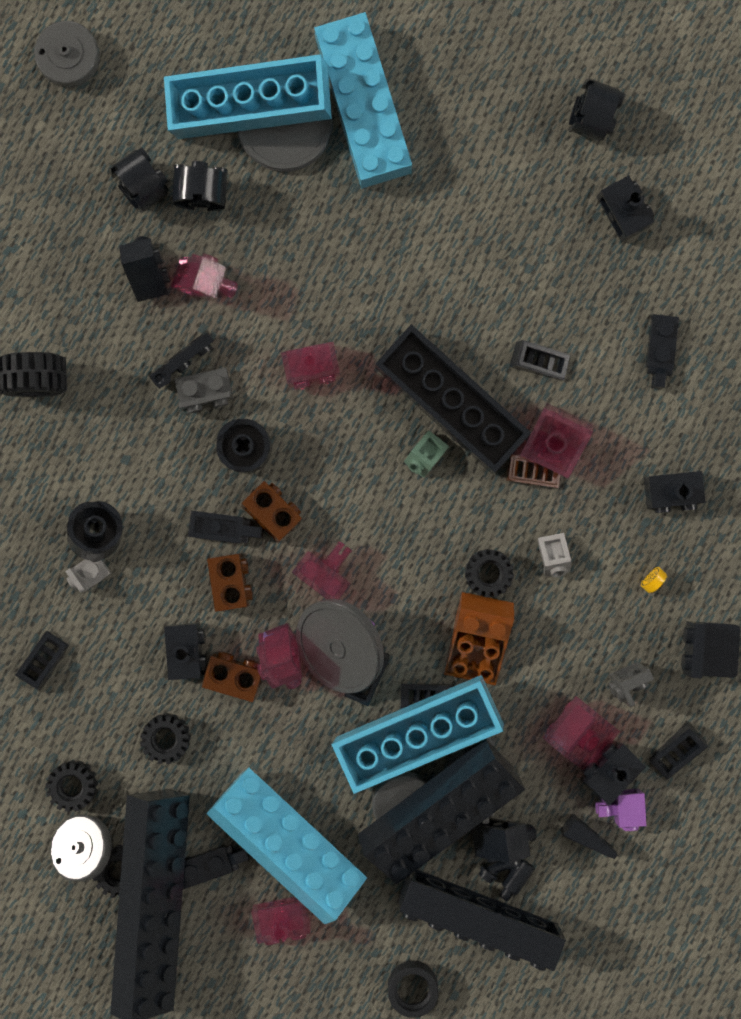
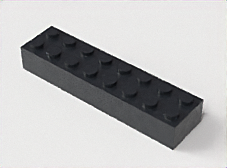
[110,789,190,1019]

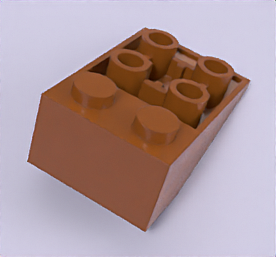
[444,592,514,685]

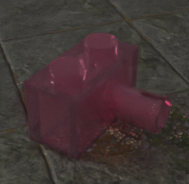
[171,254,238,298]
[281,342,340,390]
[292,541,352,600]
[256,623,302,689]
[251,897,312,945]

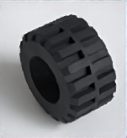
[0,352,67,397]

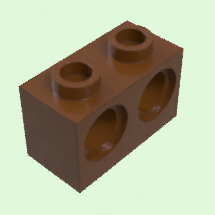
[241,481,302,544]
[207,553,253,612]
[202,651,264,702]

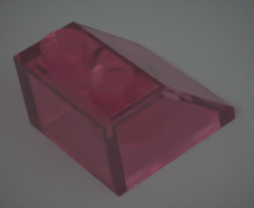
[520,403,594,479]
[543,696,620,770]

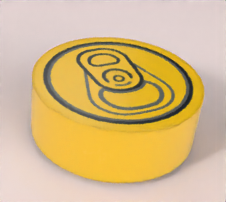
[641,567,667,593]

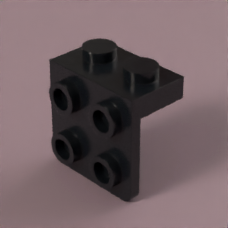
[681,621,740,678]

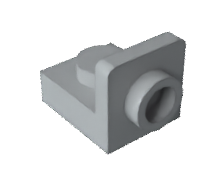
[538,533,572,578]
[65,559,112,593]

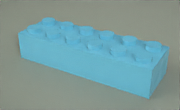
[314,12,412,189]
[164,54,332,139]
[331,675,504,794]
[206,768,367,924]

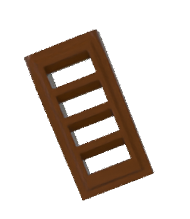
[506,455,562,488]

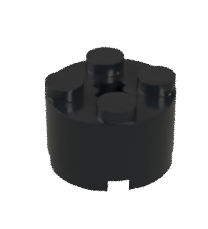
[568,78,625,142]
[109,147,169,214]
[172,161,228,211]
[216,419,272,474]
[67,501,123,562]

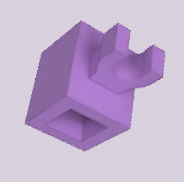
[595,789,646,831]

